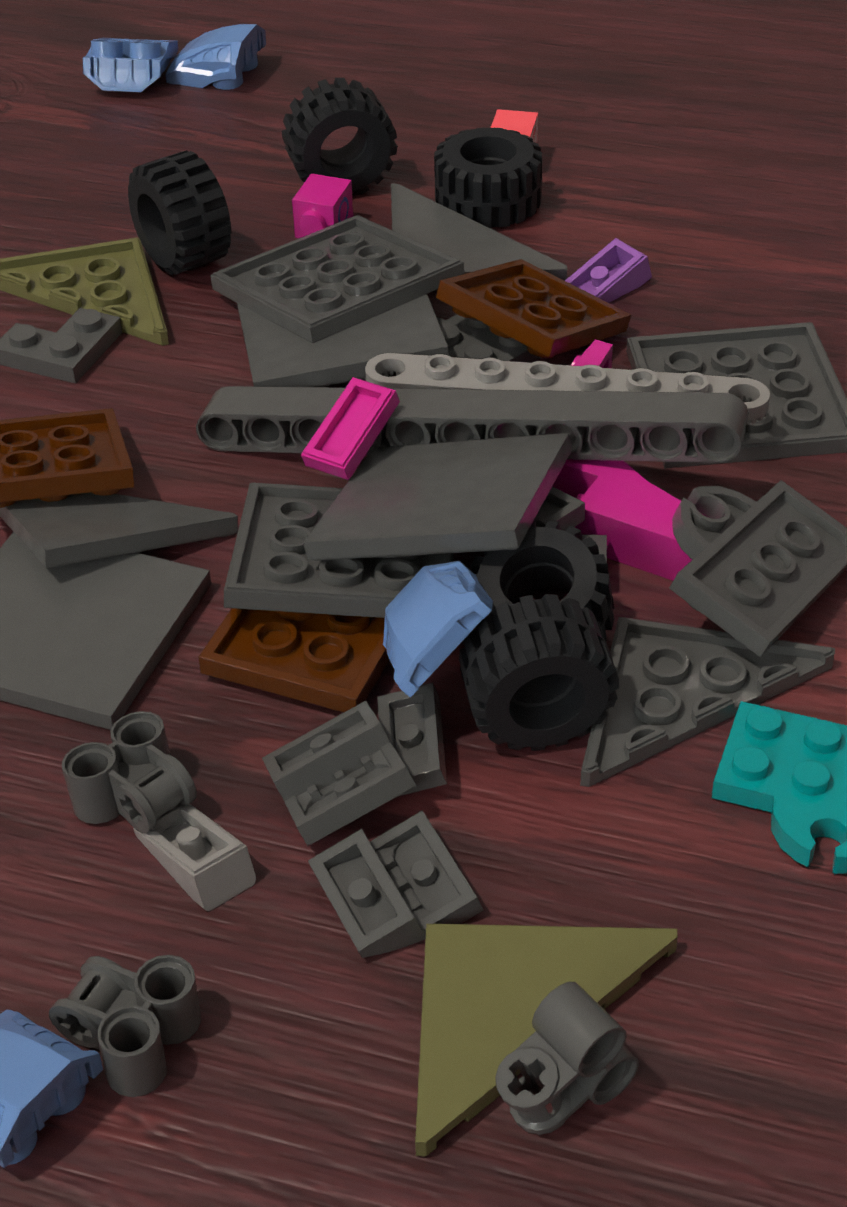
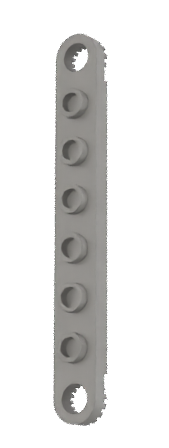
[365,353,770,424]

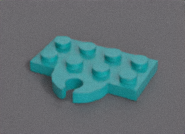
[712,701,847,874]

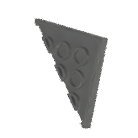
[391,183,567,281]
[0,492,238,569]
[580,617,835,787]

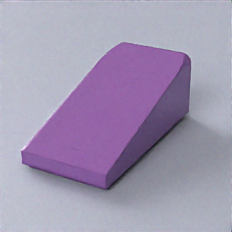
[565,238,652,303]

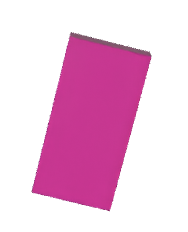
[301,377,400,480]

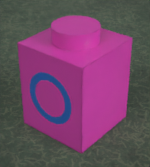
[292,173,353,238]

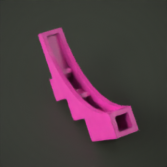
[553,339,708,581]

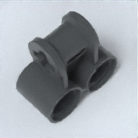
[62,711,197,833]
[49,955,201,1097]
[495,982,639,1135]

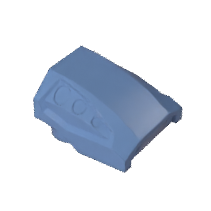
[166,24,266,90]
[83,38,178,92]
[383,561,493,698]
[0,1009,103,1168]

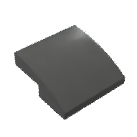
[262,701,416,846]
[308,811,484,958]

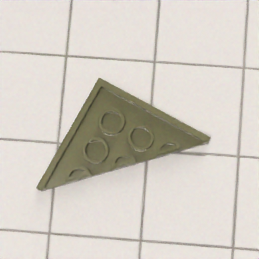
[0,237,169,346]
[415,924,678,1156]

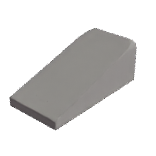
[133,804,256,911]

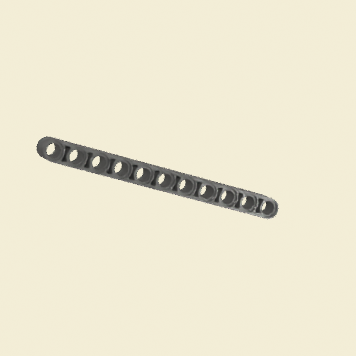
[196,386,749,463]

